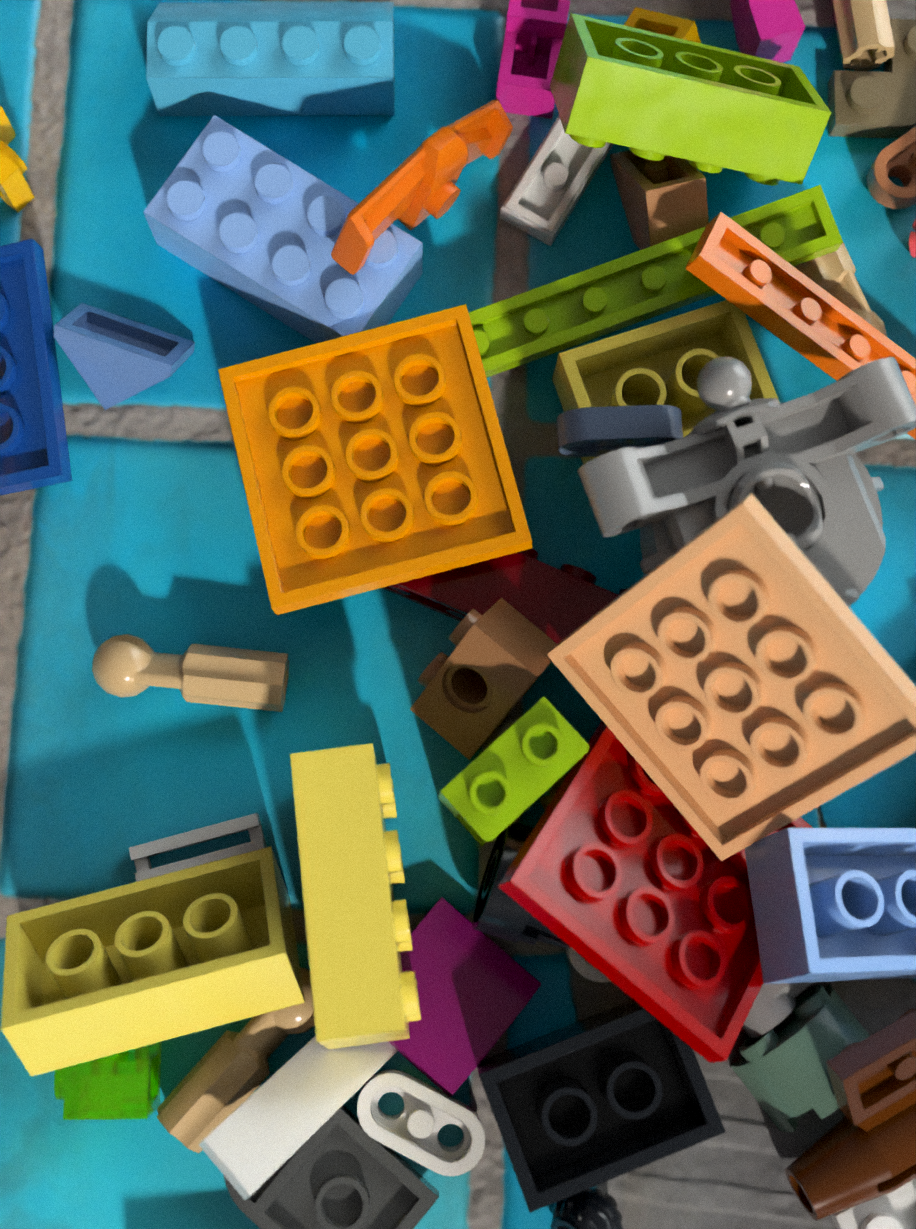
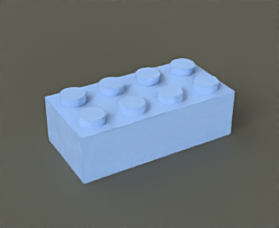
[143,115,423,343]
[744,828,916,984]

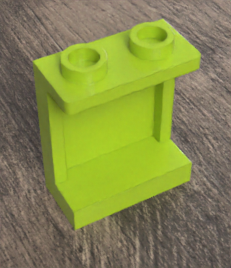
[438,696,589,846]

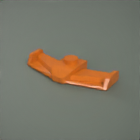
[331,99,513,275]

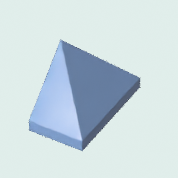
[53,303,195,410]

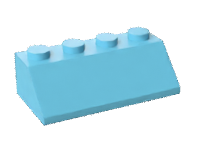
[146,2,395,116]

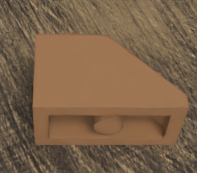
[610,150,709,250]

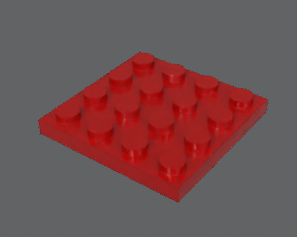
[498,721,813,1063]

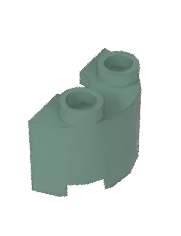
[730,984,870,1133]

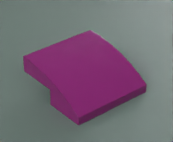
[388,897,542,1097]

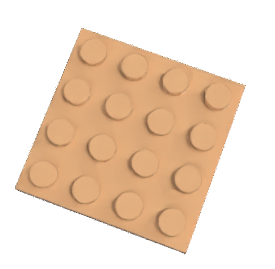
[546,493,916,861]

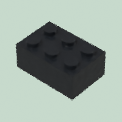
[477,1000,726,1213]

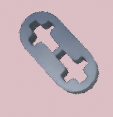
[557,405,683,457]

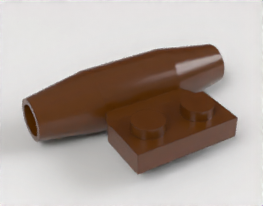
[785,1008,916,1220]

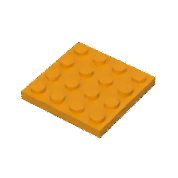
[218,304,533,615]

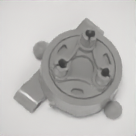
[578,356,916,607]

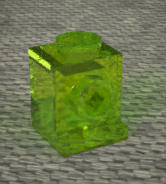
[54,1041,162,1120]

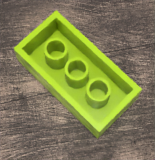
[550,13,832,186]

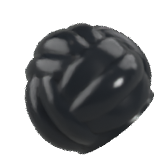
[551,1188,623,1229]

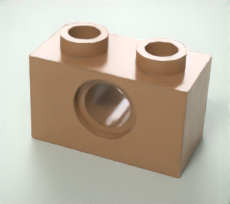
[410,597,557,760]

